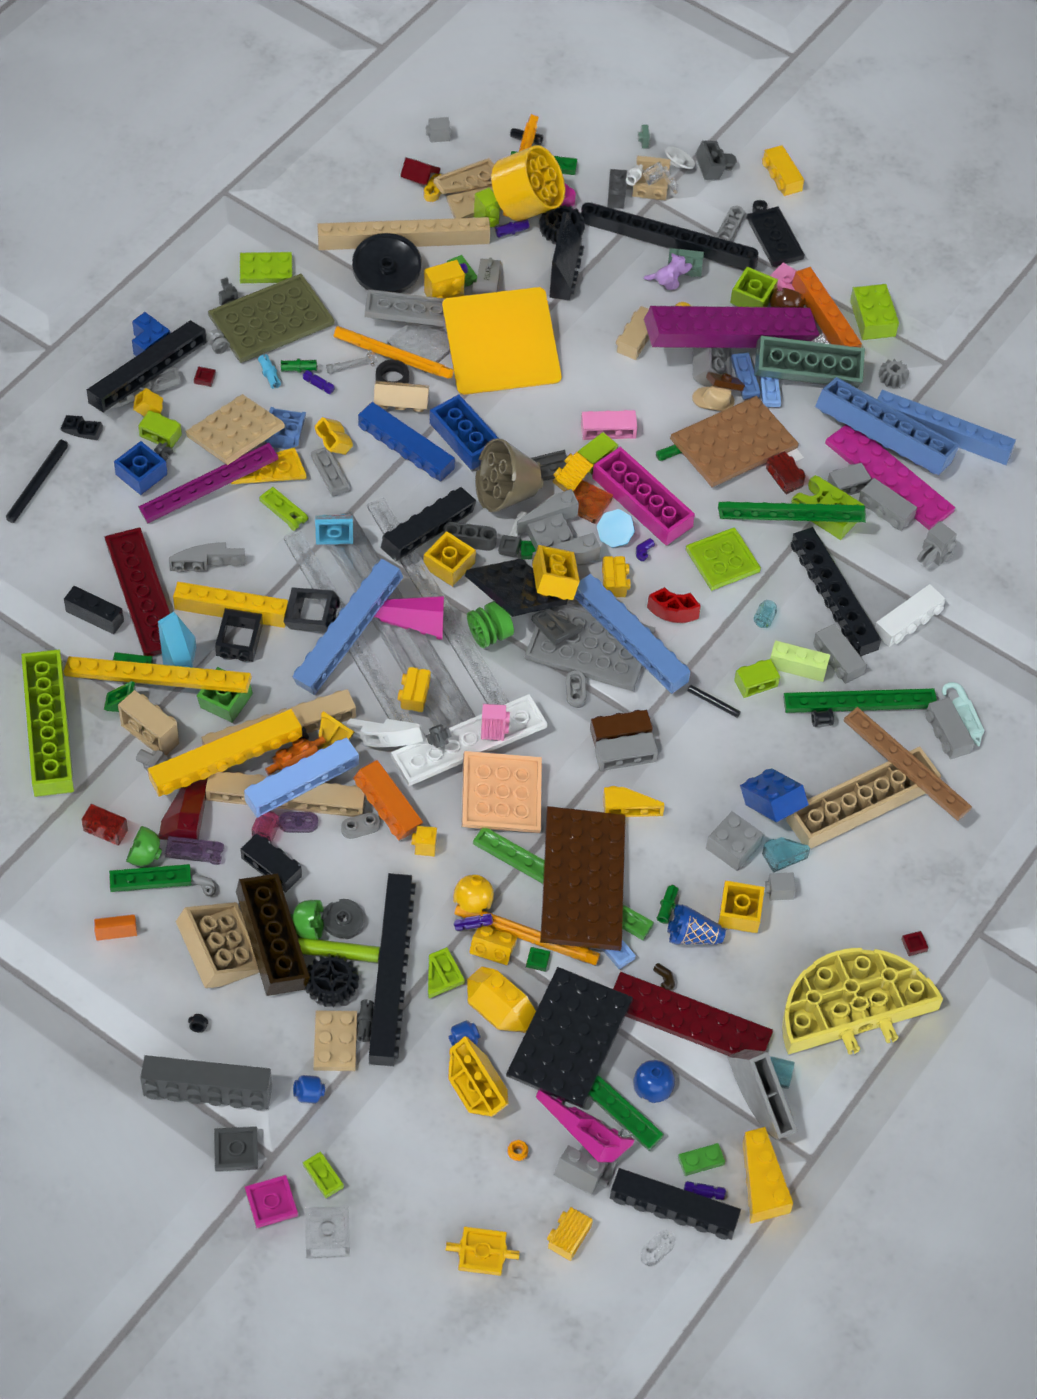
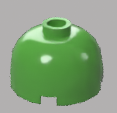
[126,826,162,867]
[291,900,324,940]

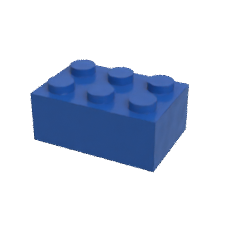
[740,768,809,822]

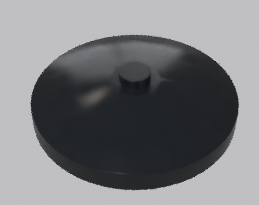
[352,233,421,293]

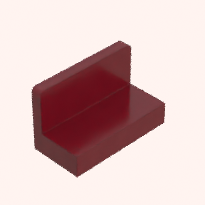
[400,157,441,185]

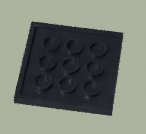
[465,558,568,617]

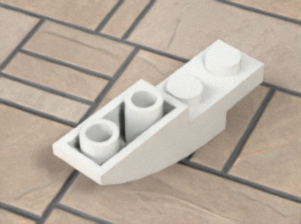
[347,718,425,747]

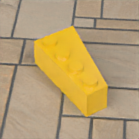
[742,1127,793,1224]

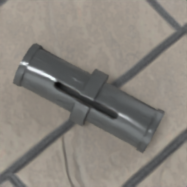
[357,999,374,1042]

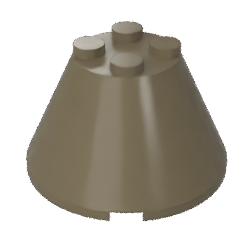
[475,438,544,512]

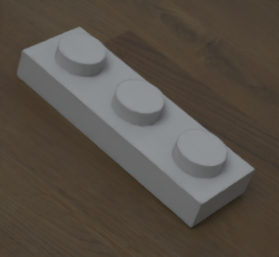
[311,447,349,496]

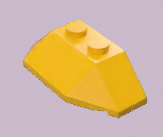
[467,966,536,1033]
[448,1036,508,1117]

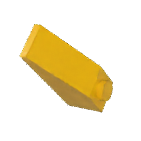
[603,786,664,817]

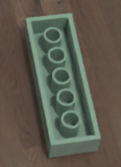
[754,336,865,388]

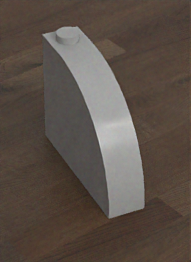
[727,1049,797,1139]

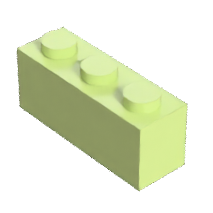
[770,640,830,682]

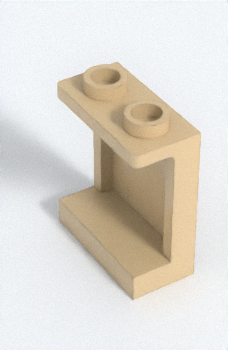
[632,156,671,200]

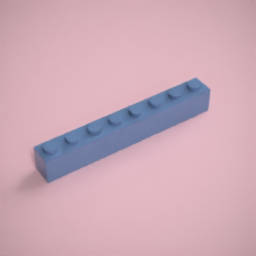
[877,390,1016,465]
[293,559,403,695]
[574,574,690,694]

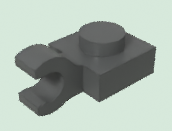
[218,277,238,306]

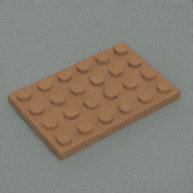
[670,396,799,487]

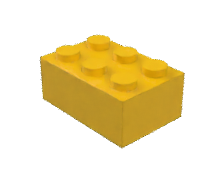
[532,545,580,600]

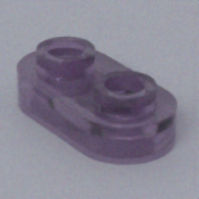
[279,812,318,833]

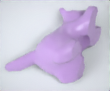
[644,253,692,290]

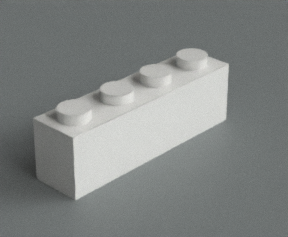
[875,584,945,647]

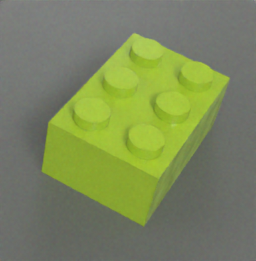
[850,284,899,340]

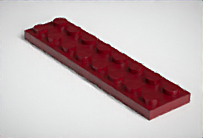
[104,527,170,656]
[613,971,773,1056]

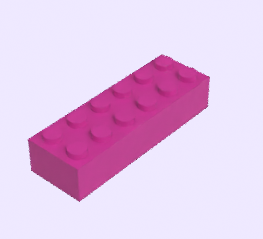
[592,446,695,546]

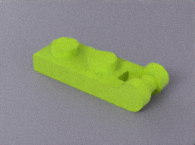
[259,487,308,531]

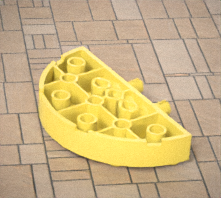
[782,948,943,1055]

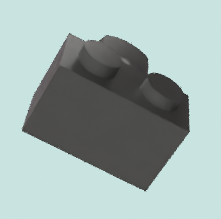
[695,140,737,180]

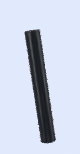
[687,685,741,718]

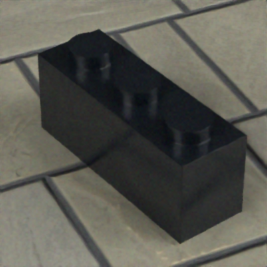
[64,586,124,635]
[240,833,302,893]

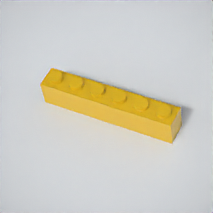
[173,581,288,628]

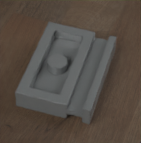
[531,450,567,481]

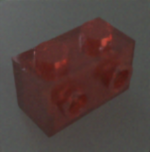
[81,804,128,846]

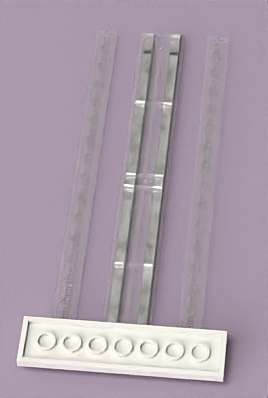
[284,498,547,786]

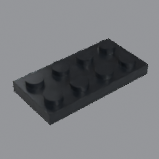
[747,206,805,267]

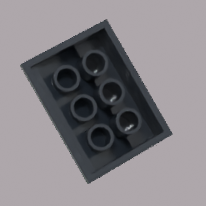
[549,211,584,301]

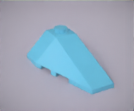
[158,612,196,668]

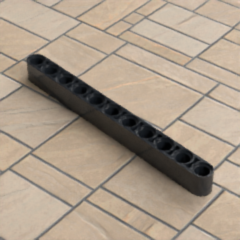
[581,202,759,269]

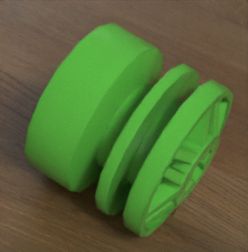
[467,601,514,648]

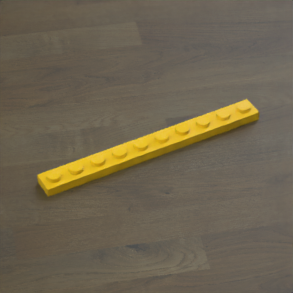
[63,656,252,693]

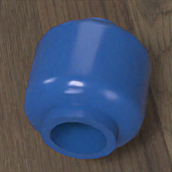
[448,1020,481,1046]
[293,1075,325,1103]

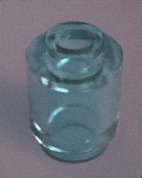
[753,600,777,628]

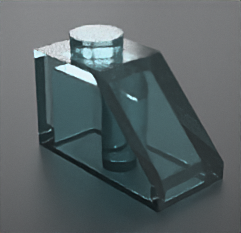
[762,837,810,873]

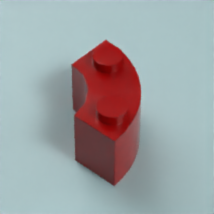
[647,587,701,623]

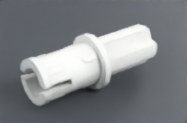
[626,164,644,185]

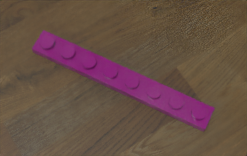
[138,443,279,524]

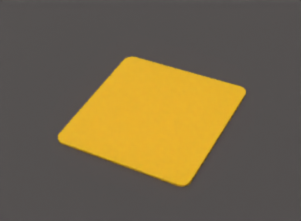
[442,287,562,395]

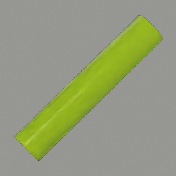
[298,937,380,963]

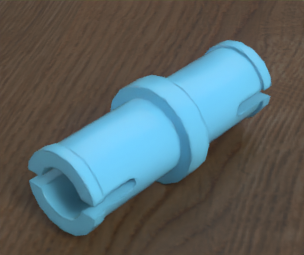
[258,354,281,389]

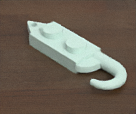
[942,682,984,746]

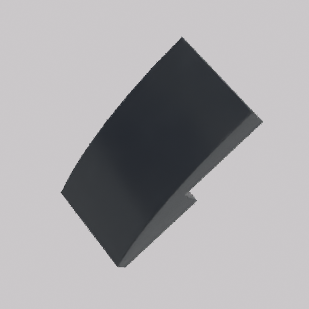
[60,415,103,440]

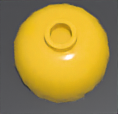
[453,875,494,913]

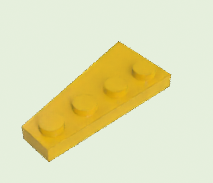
[231,447,306,484]

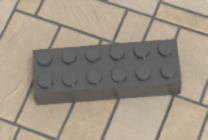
[140,1055,272,1110]

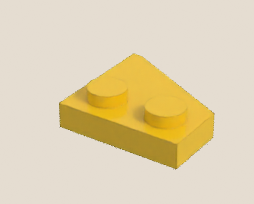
[317,711,355,750]

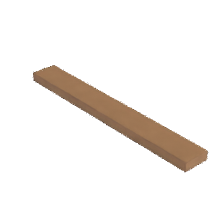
[844,707,972,821]

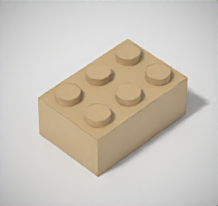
[118,690,179,755]

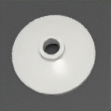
[665,146,695,169]

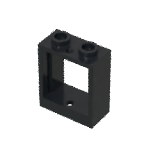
[284,587,340,632]
[215,608,263,662]

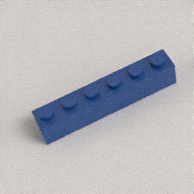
[358,402,455,482]

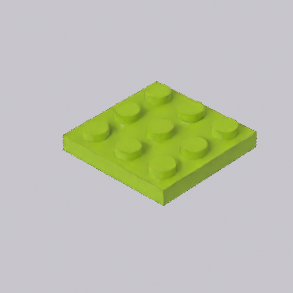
[685,527,761,591]

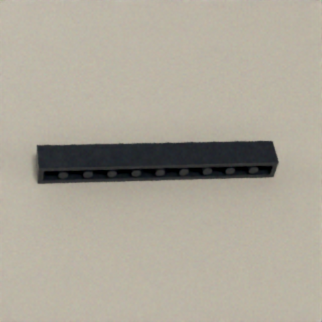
[369,873,416,1066]

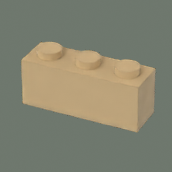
[616,306,650,360]
[374,381,429,412]

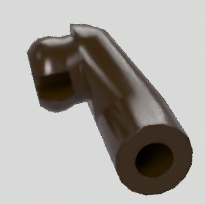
[653,963,675,990]

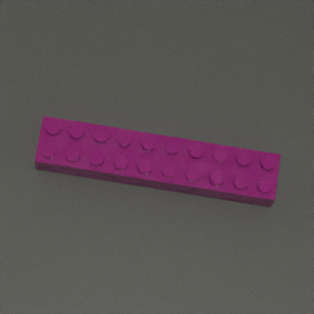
[644,306,819,348]

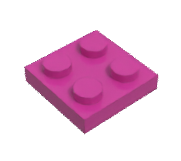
[245,1175,298,1229]

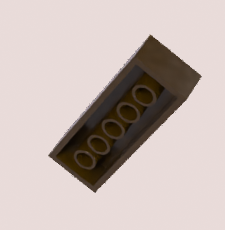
[236,873,310,996]

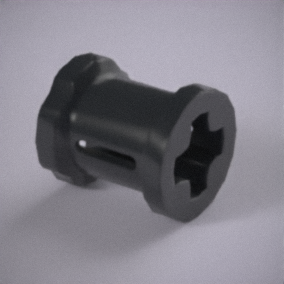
[811,708,834,727]

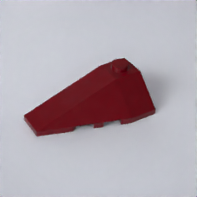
[159,778,208,843]

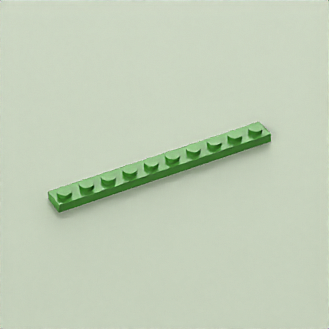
[473,828,654,940]

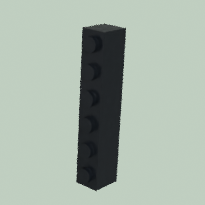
[380,487,476,561]
[610,1168,741,1240]

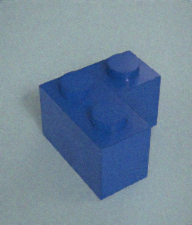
[132,312,170,356]

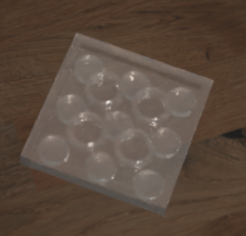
[387,323,451,373]

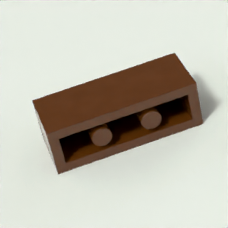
[590,710,653,746]

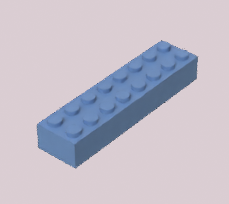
[815,377,960,475]

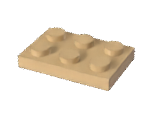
[314,1010,357,1071]

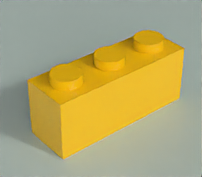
[762,145,804,196]

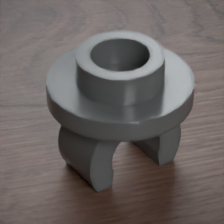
[154,442,174,461]

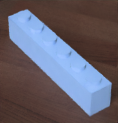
[244,737,359,818]

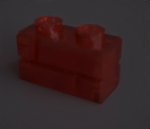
[766,451,805,494]

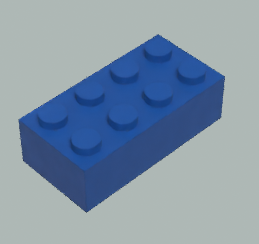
[430,394,499,470]

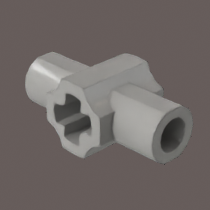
[136,749,168,772]

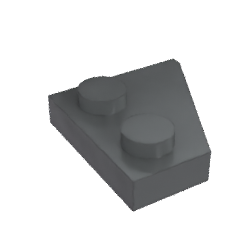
[531,609,583,645]

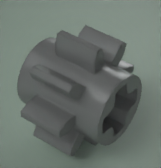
[426,724,452,748]

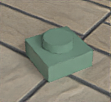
[638,125,650,149]

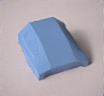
[265,407,306,449]

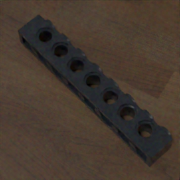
[790,527,881,657]

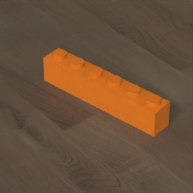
[792,267,862,348]

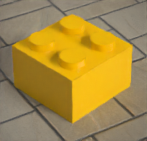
[424,260,465,299]
[423,531,476,587]
[718,880,765,933]

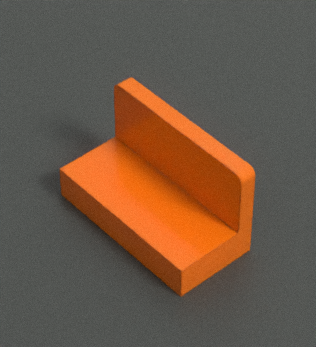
[94,914,137,941]

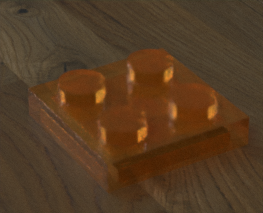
[573,480,613,524]

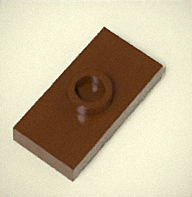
[706,372,745,391]

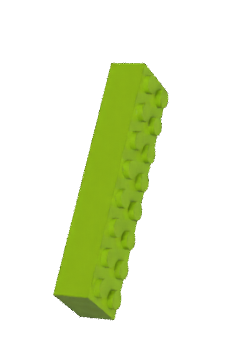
[21,649,74,797]

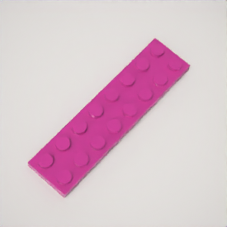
[825,424,955,530]

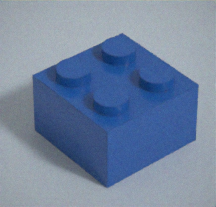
[114,441,168,495]

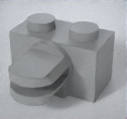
[917,521,957,567]
[554,1145,606,1195]

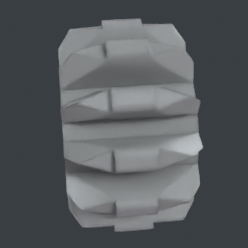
[879,359,909,388]

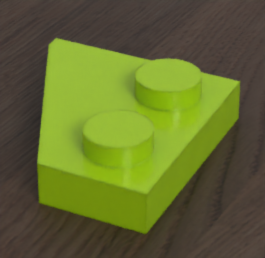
[428,947,465,999]

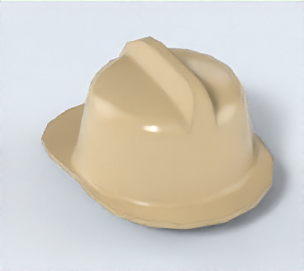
[692,385,735,411]

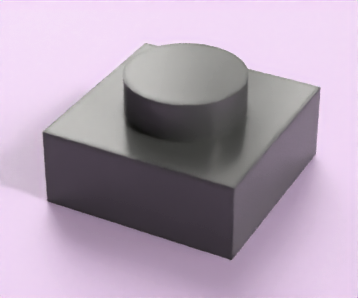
[498,535,522,556]

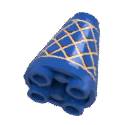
[667,904,726,945]

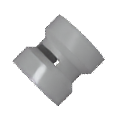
[206,329,230,354]

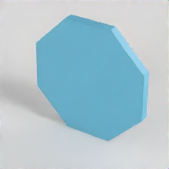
[597,509,635,548]

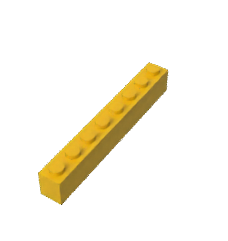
[148,709,302,797]

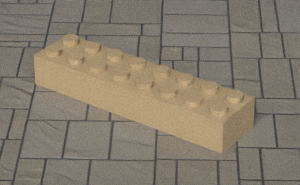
[786,746,941,850]

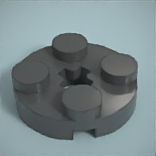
[323,899,363,939]

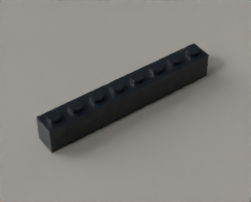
[86,320,207,413]

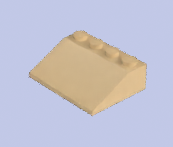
[175,902,259,988]

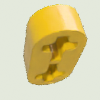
[424,174,442,202]

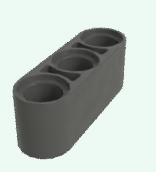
[443,522,497,551]

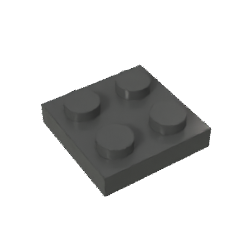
[214,1126,258,1171]

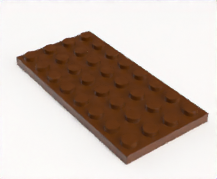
[540,806,625,951]

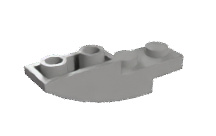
[169,542,245,572]

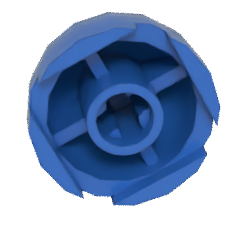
[633,1060,675,1103]

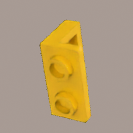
[469,926,518,965]

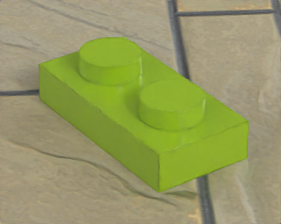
[303,1151,344,1199]

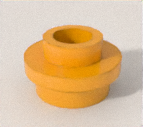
[507,1140,529,1161]

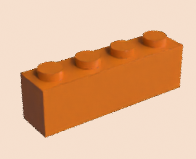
[353,760,423,841]

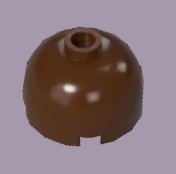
[770,288,806,308]

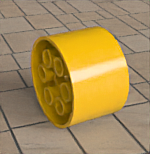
[491,145,565,221]

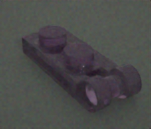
[165,836,224,865]

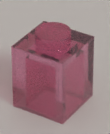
[251,811,280,843]

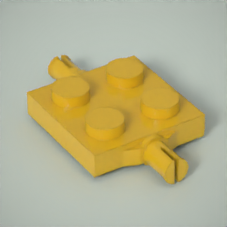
[445,1227,520,1276]

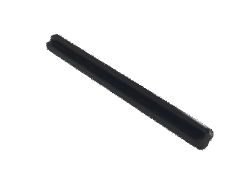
[6,439,68,523]

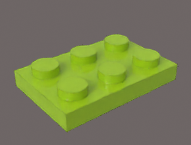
[240,252,292,283]

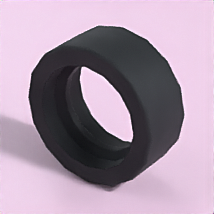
[376,359,409,384]

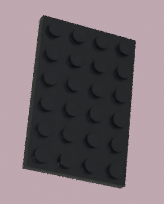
[506,967,633,1109]

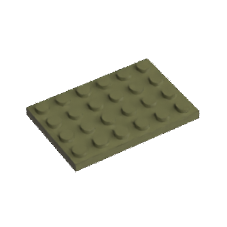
[208,273,334,363]

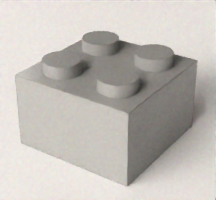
[706,811,763,871]

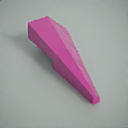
[374,596,444,640]
[536,1090,635,1162]

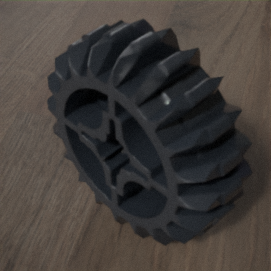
[539,204,585,244]
[305,953,359,1008]

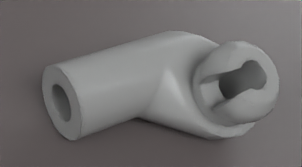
[191,874,216,897]

